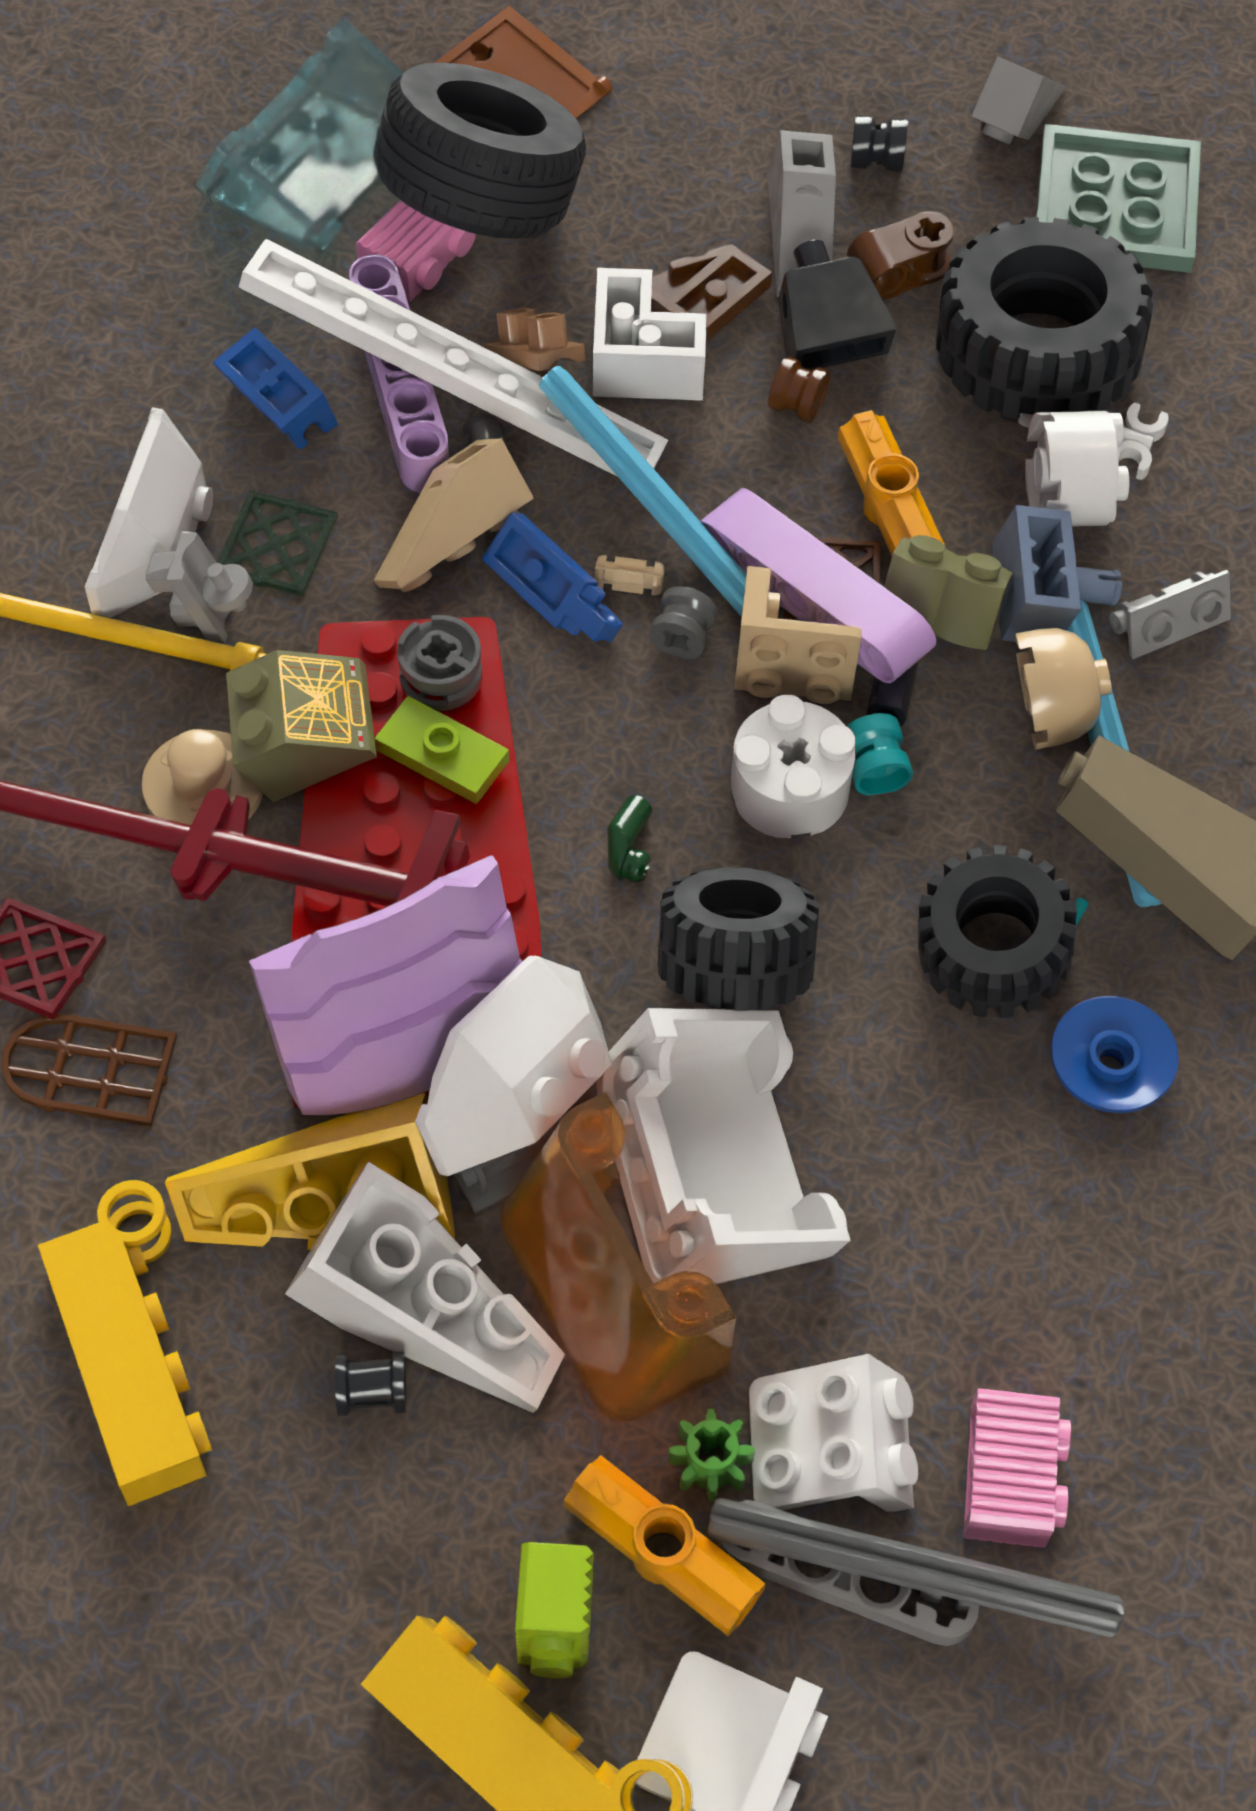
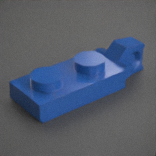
[482,512,624,642]

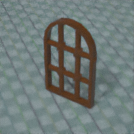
[1,1014,177,1127]

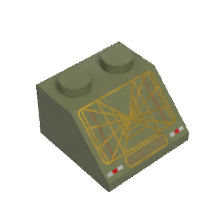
[226,650,377,802]

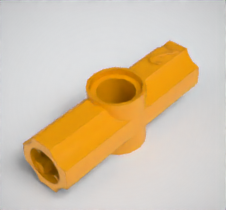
[838,410,945,556]
[563,1455,766,1636]

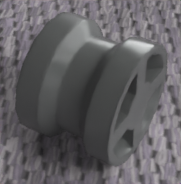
[648,586,718,659]

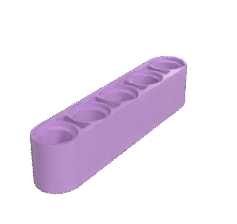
[349,254,449,493]
[700,488,936,683]

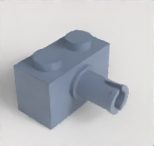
[992,505,1122,642]

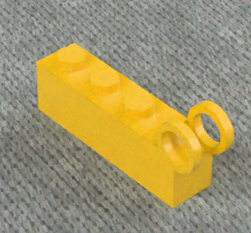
[38,1180,212,1506]
[361,1616,693,1811]

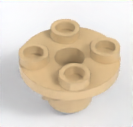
[142,729,263,825]

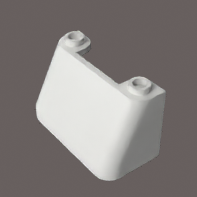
[596,1008,851,1292]

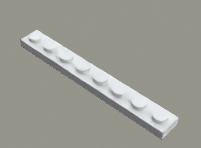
[239,239,668,477]

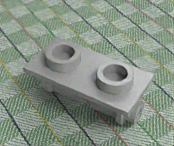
[1110,570,1231,660]

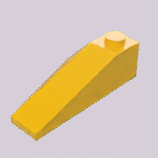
[165,1093,455,1250]

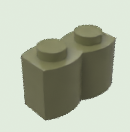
[884,535,1013,650]

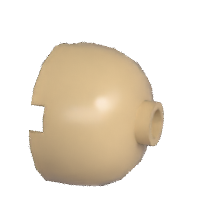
[1014,628,1112,750]

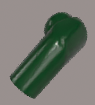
[607,795,652,883]

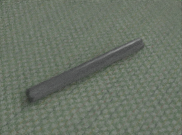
[708,1498,1124,1637]

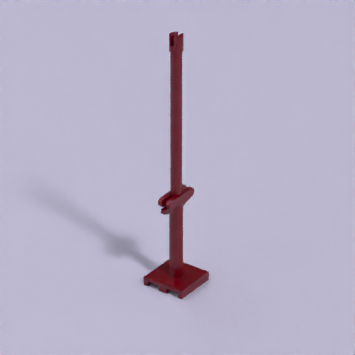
[0,780,470,907]

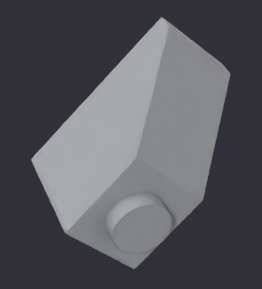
[971,56,1066,144]

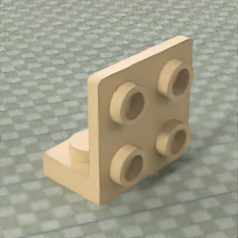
[734,566,862,704]

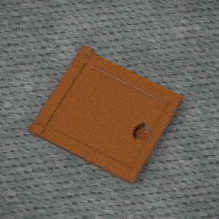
[434,6,613,119]

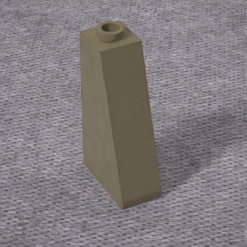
[1056,736,1256,960]

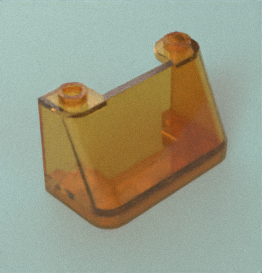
[500,1092,736,1422]

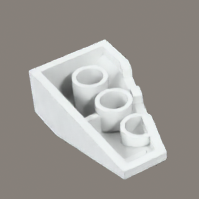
[285,1162,565,1413]

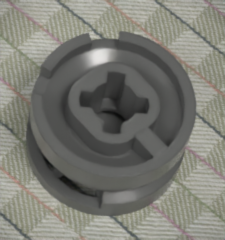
[397,615,482,711]

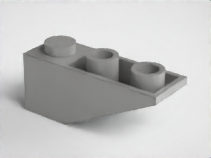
[767,130,836,297]

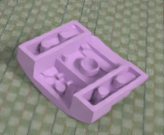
[249,855,522,1115]

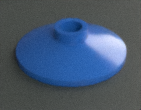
[1050,996,1179,1113]

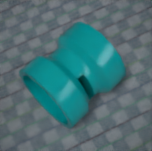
[847,713,913,796]

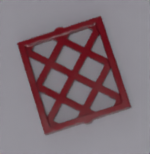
[0,897,106,1020]

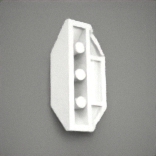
[85,407,213,618]
[415,956,612,1176]

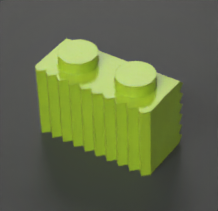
[515,1542,594,1678]

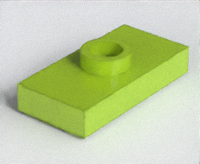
[374,696,509,804]

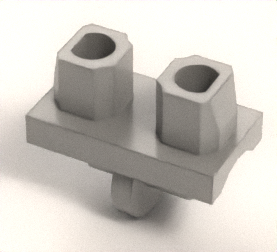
[146,532,253,644]

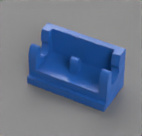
[213,327,338,449]

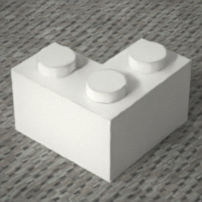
[593,268,706,400]

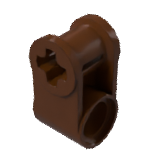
[847,211,954,301]

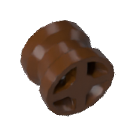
[768,356,831,423]

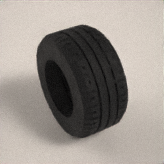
[372,63,587,239]

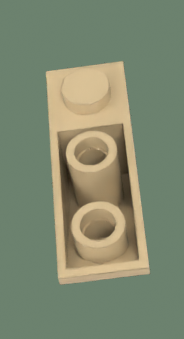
[374,438,534,592]

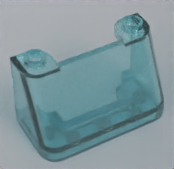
[195,17,404,251]

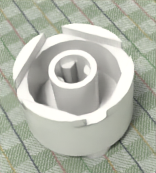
[1025,411,1129,527]
[731,695,855,838]

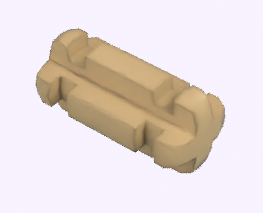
[594,555,665,596]

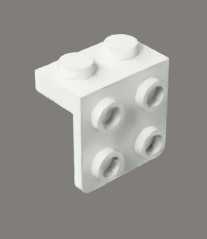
[749,1354,918,1512]
[636,1651,828,1811]

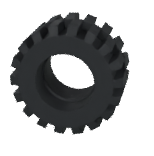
[918,845,1077,1018]
[657,867,819,1011]

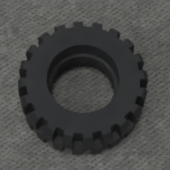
[936,217,1154,422]

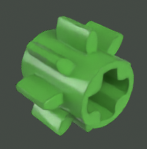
[668,1409,755,1502]

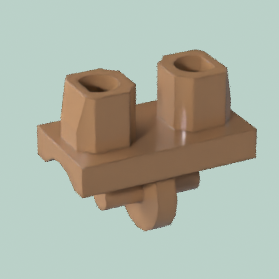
[484,307,586,377]

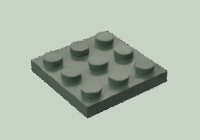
[1035,124,1201,273]

